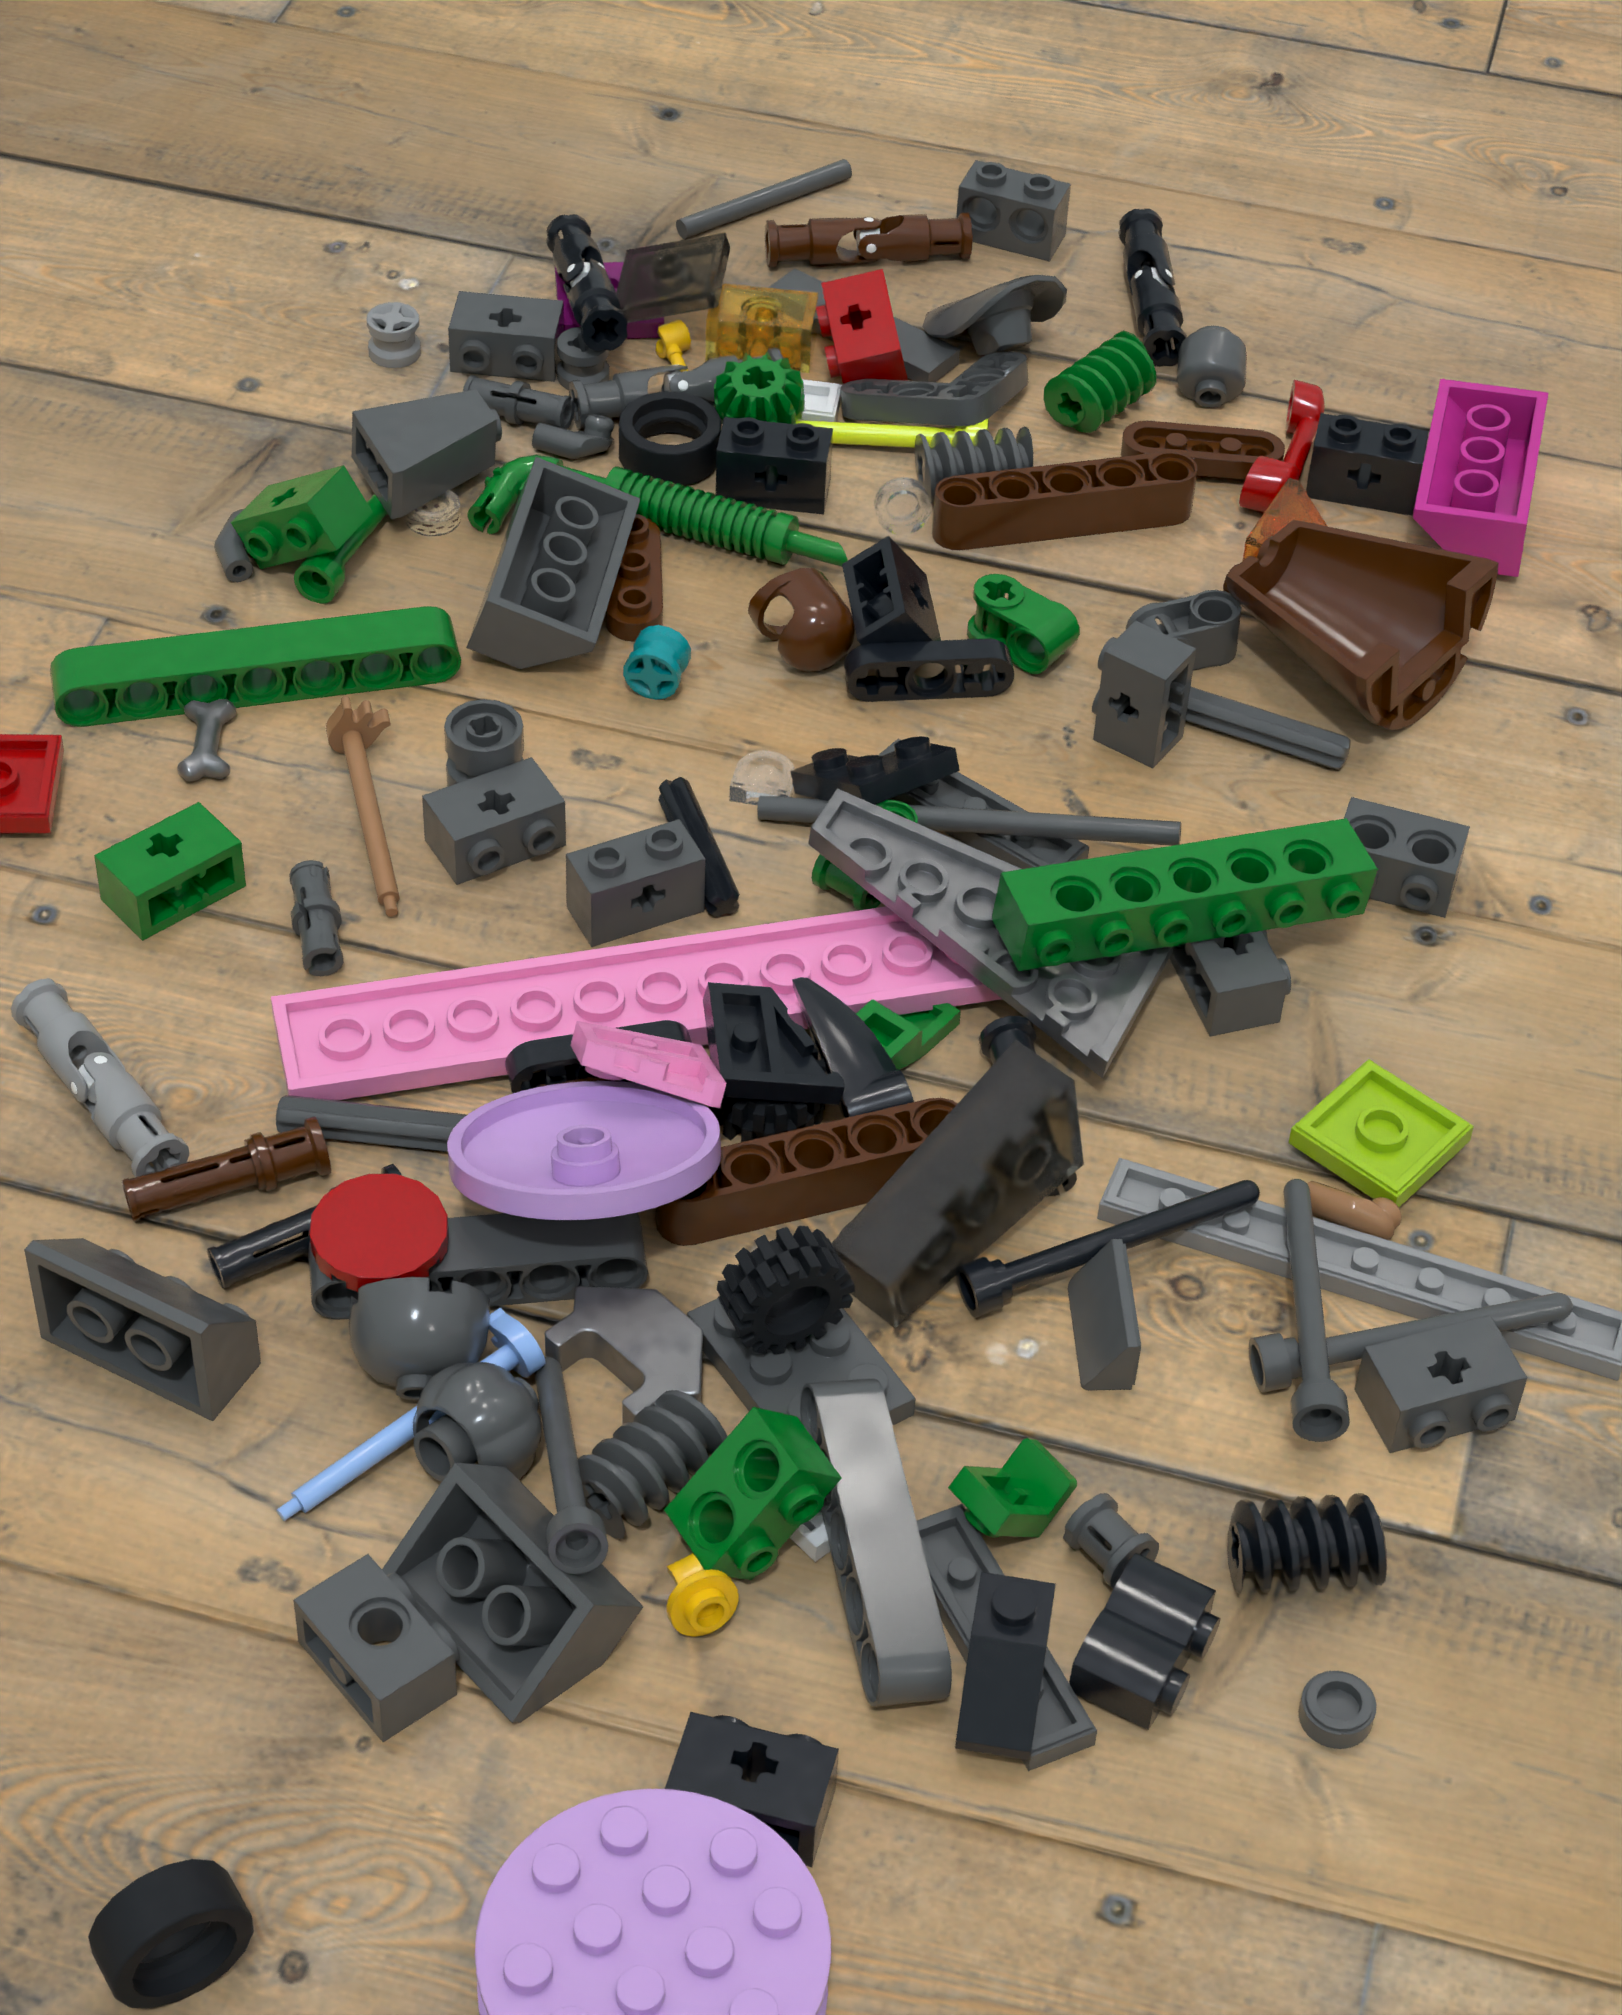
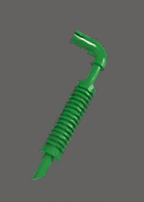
[467,455,848,567]

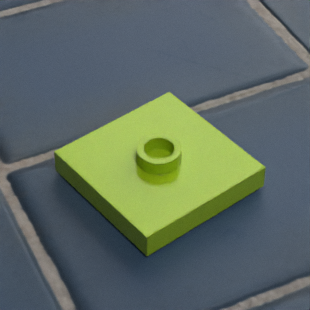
[1288,1059,1474,1207]

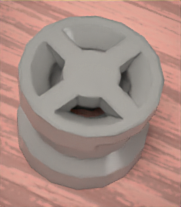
[367,302,421,368]

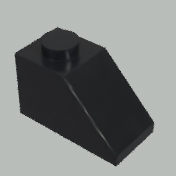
[955,1572,1056,1760]

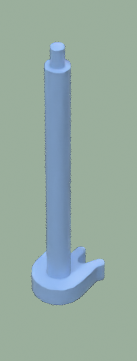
[277,1308,546,1521]

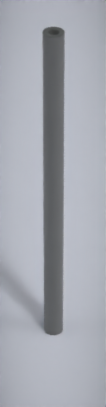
[757,795,1181,846]

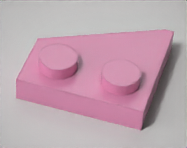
[570,1021,727,1108]

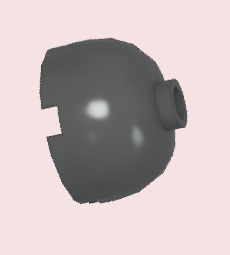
[349,1277,490,1400]

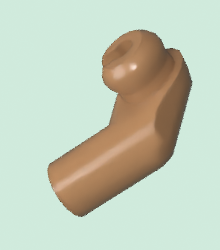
[1307,1181,1402,1240]

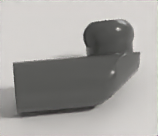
[532,414,614,459]
[214,509,253,582]

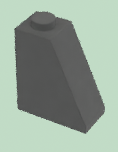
[352,389,502,519]

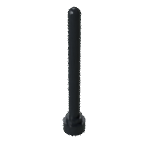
[956,1180,1260,1317]

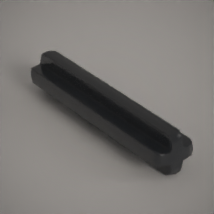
[658,777,740,917]

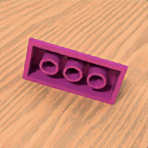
[1413,379,1549,577]

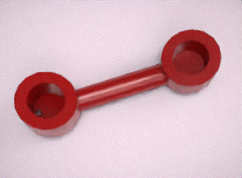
[1239,379,1325,515]

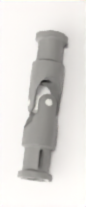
[11,978,189,1177]

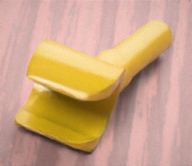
[655,320,691,371]

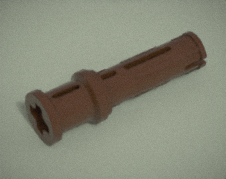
[122,1116,331,1222]

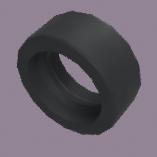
[619,391,721,486]
[88,1859,254,2009]

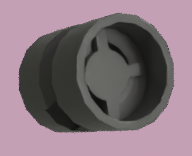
[444,699,524,787]

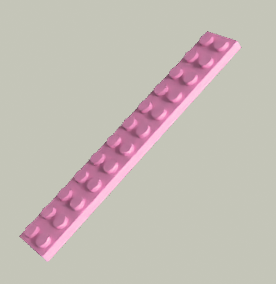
[271,907,1002,1100]

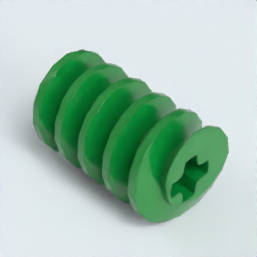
[1043,330,1157,433]

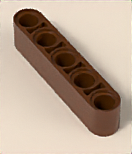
[932,452,1198,550]
[656,1098,969,1246]

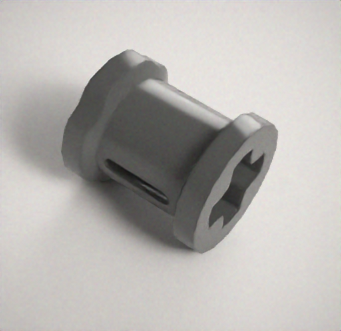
[1063,1493,1159,1589]

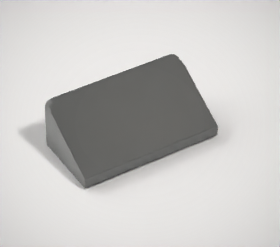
[1067,1239,1141,1391]

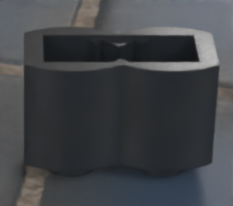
[1069,1553,1221,1730]

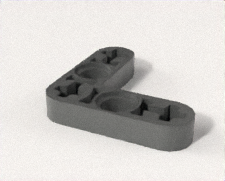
[840,351,1029,426]

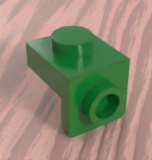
[948,1438,1077,1538]

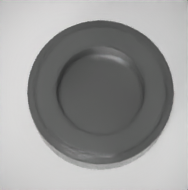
[1298,1671,1376,1749]

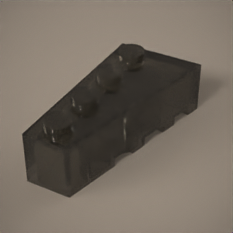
[832,1040,1084,1328]

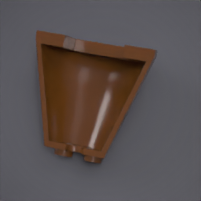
[1223,520,1499,730]

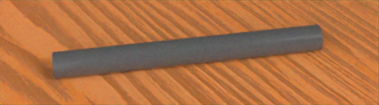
[676,159,852,239]

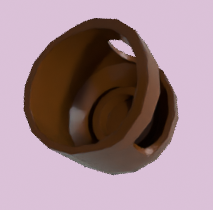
[748,568,855,671]

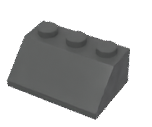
[24,1238,261,1421]
[382,1462,644,1723]

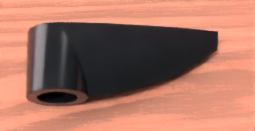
[792,977,914,1118]

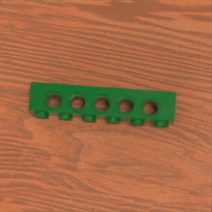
[992,818,1378,971]

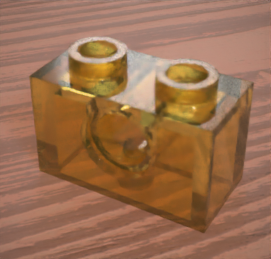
[705,282,819,373]

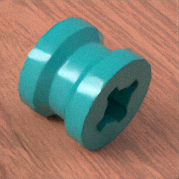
[623,625,691,700]

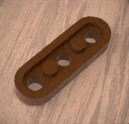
[1121,421,1285,480]
[606,514,663,642]

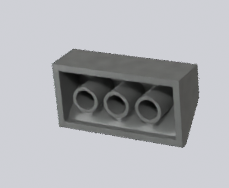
[466,457,640,669]

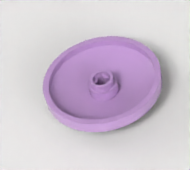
[447,1081,721,1220]

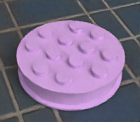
[475,1789,831,2015]

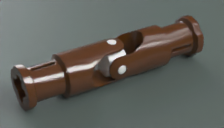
[765,212,972,267]

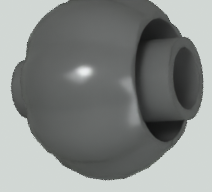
[413,1362,542,1481]

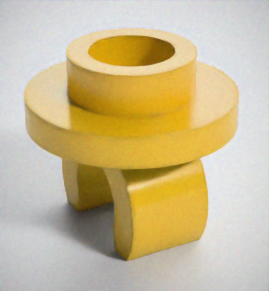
[666,1553,739,1637]

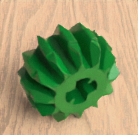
[714,352,805,424]

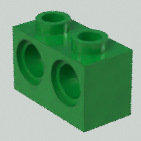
[664,1407,842,1580]

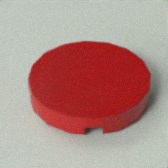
[310,1174,448,1292]

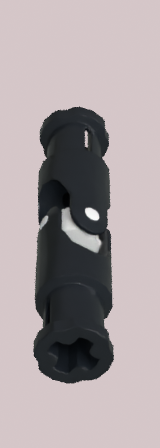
[1118,208,1187,367]
[546,214,628,351]

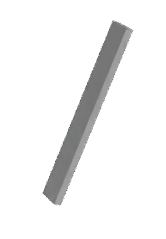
[1097,1158,1622,1381]

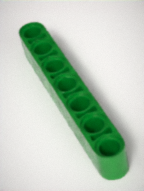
[50,606,462,727]

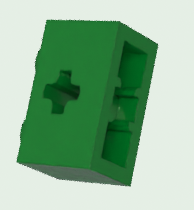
[231,465,373,569]
[94,802,246,941]

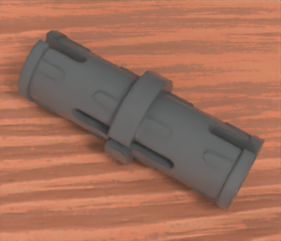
[463,375,575,430]
[289,860,344,977]

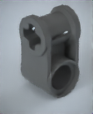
[1126,590,1241,670]

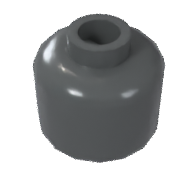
[1177,326,1247,408]

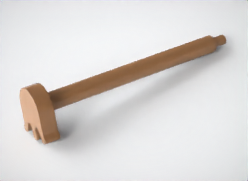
[326,696,399,917]

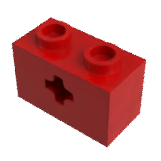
[816,269,908,384]

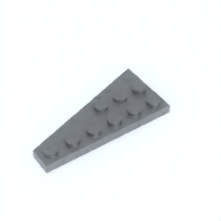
[808,789,1174,1078]

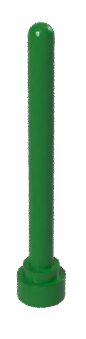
[294,493,387,604]

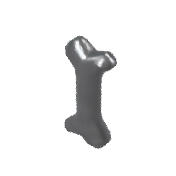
[177,699,236,781]

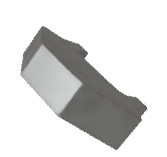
[545,1286,703,1425]

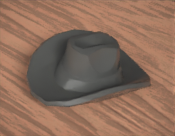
[922,275,1067,355]

